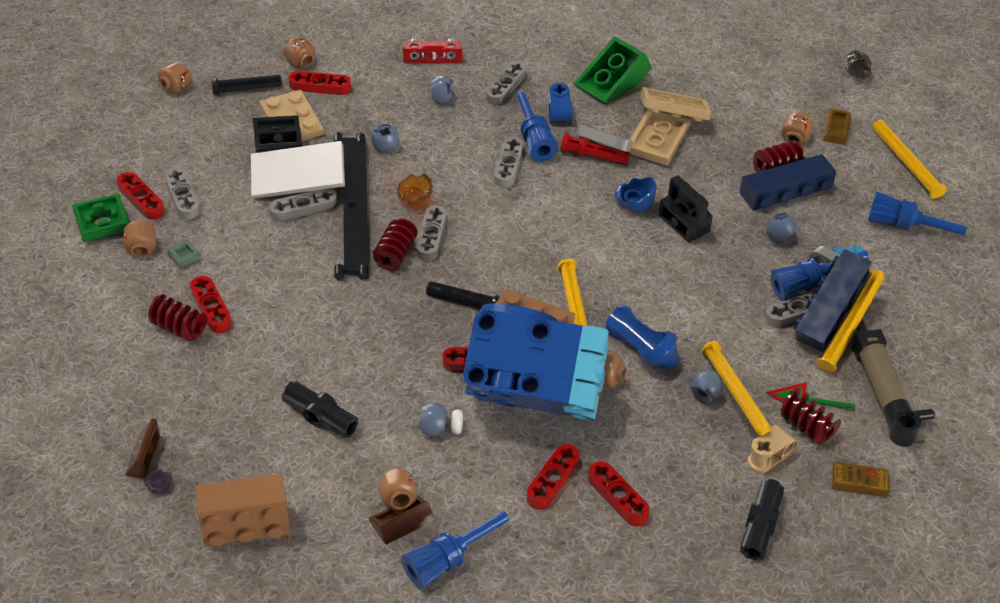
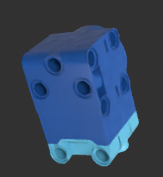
[463,303,609,421]

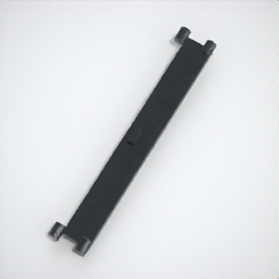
[334,132,369,280]

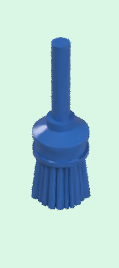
[517,92,559,162]
[868,191,967,236]
[770,250,869,301]
[401,511,509,589]

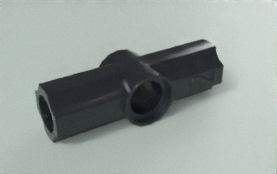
[282,381,359,438]
[740,479,785,561]

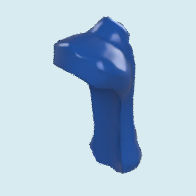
[605,305,680,370]

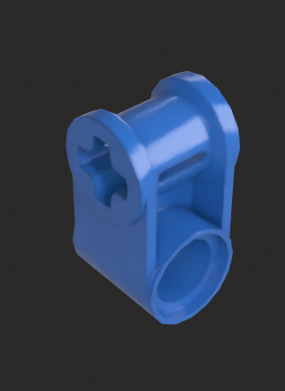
[549,83,573,123]

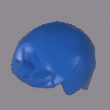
[614,177,656,212]

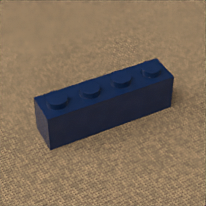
[739,154,837,210]
[793,249,872,352]

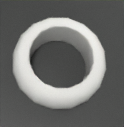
[451,409,463,434]

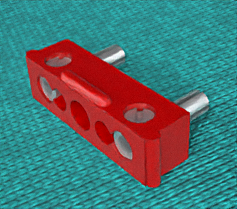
[403,38,463,63]

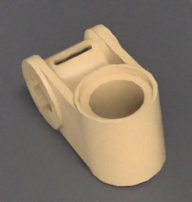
[747,424,798,473]

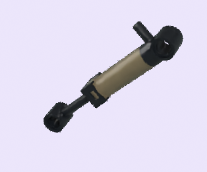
[848,291,935,447]

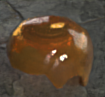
[397,173,433,208]

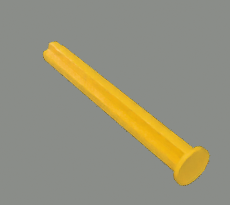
[872,120,947,199]
[557,259,588,326]
[817,269,885,373]
[702,341,771,436]

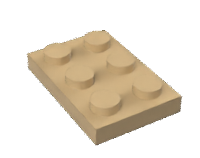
[641,87,711,122]
[259,90,324,141]
[626,110,691,166]

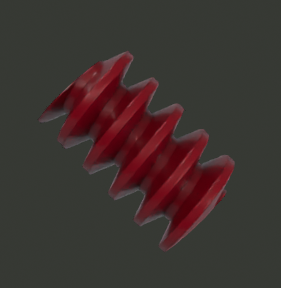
[753,140,806,172]
[373,218,418,272]
[148,294,208,341]
[781,387,841,445]

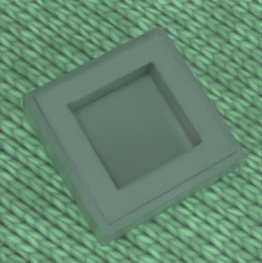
[167,240,202,269]

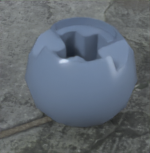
[429,75,455,103]
[371,124,399,152]
[766,213,797,242]
[691,370,724,403]
[419,403,447,436]

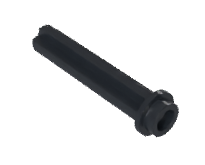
[211,74,282,95]
[426,281,500,309]

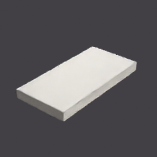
[251,141,345,199]

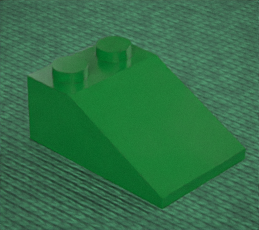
[573,36,652,104]

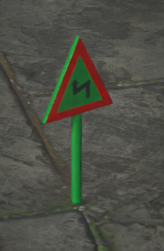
[766,382,855,409]

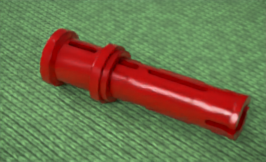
[560,132,631,166]

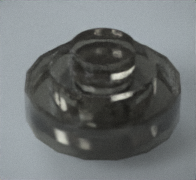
[846,49,872,80]

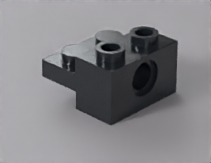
[253,115,302,153]
[658,175,713,243]

